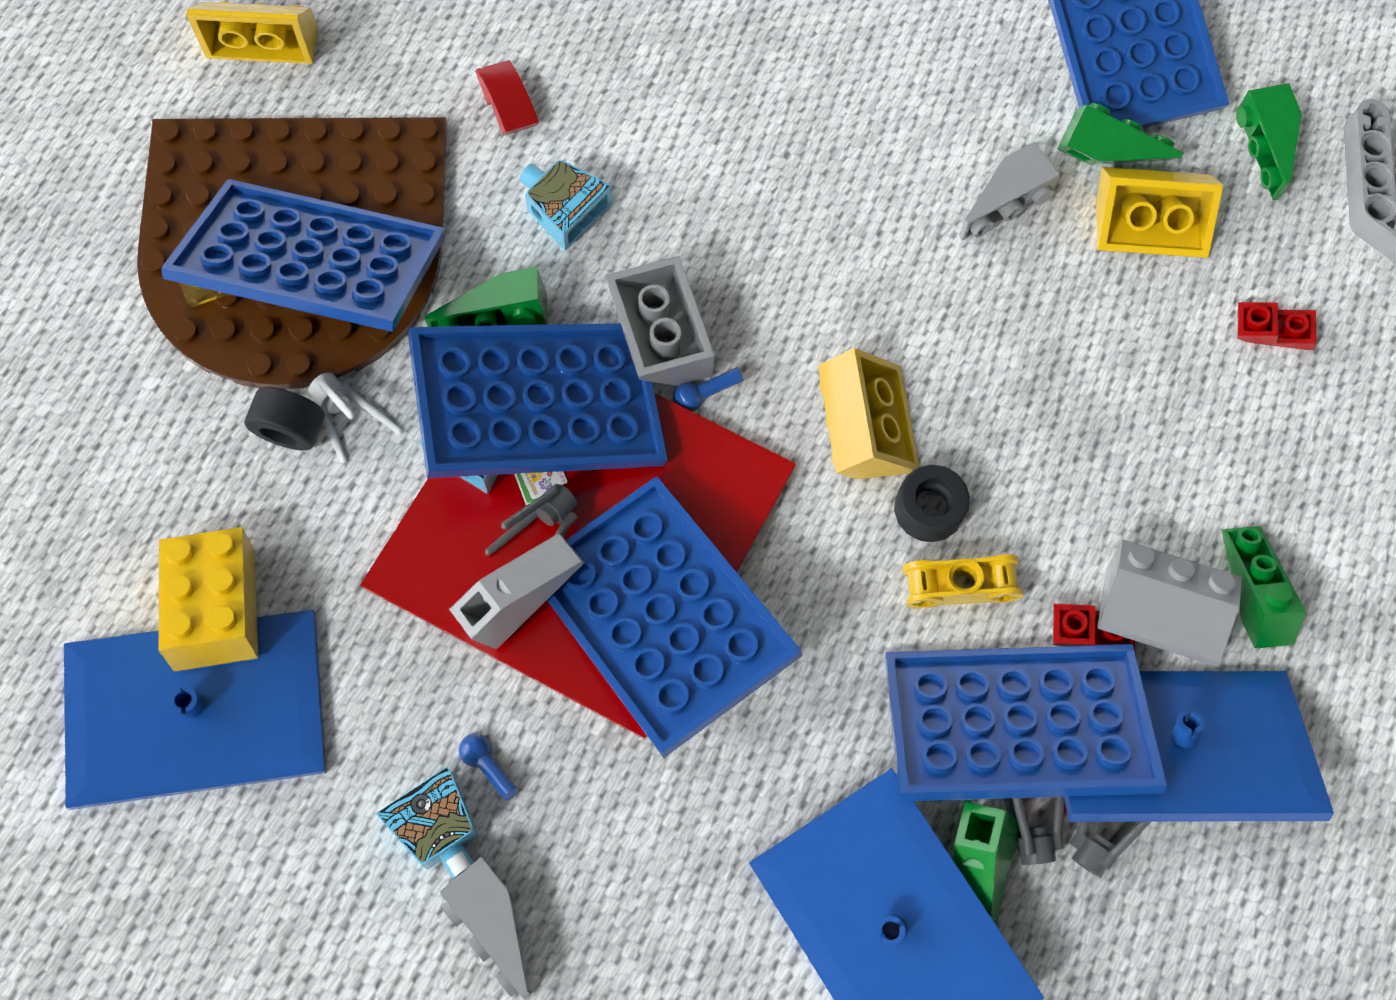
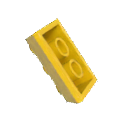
[186,1,318,64]
[1096,167,1223,258]
[818,348,920,479]

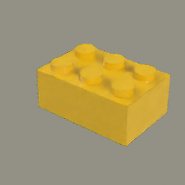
[159,527,258,672]

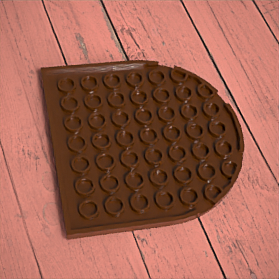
[137,117,447,389]

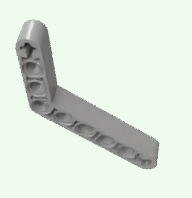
[1344,99,1396,264]

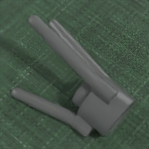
[485,484,578,556]
[1004,797,1065,865]
[1069,822,1151,879]

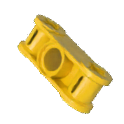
[902,554,1024,609]

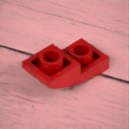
[475,60,539,136]
[1237,302,1316,351]
[1053,603,1135,651]

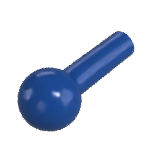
[673,367,744,412]
[458,733,518,801]

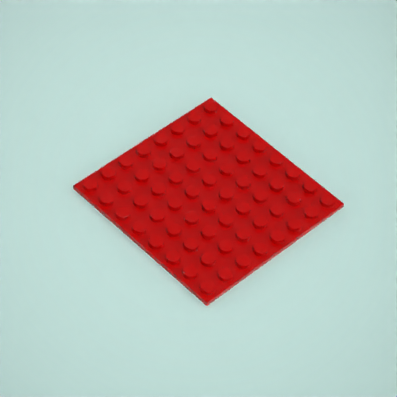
[360,393,796,740]

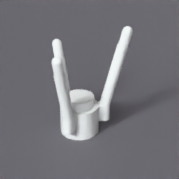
[308,372,403,463]

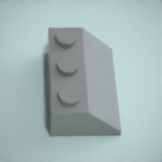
[605,256,715,386]
[1097,539,1242,667]

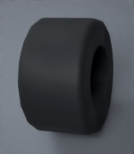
[244,386,325,451]
[894,464,970,543]

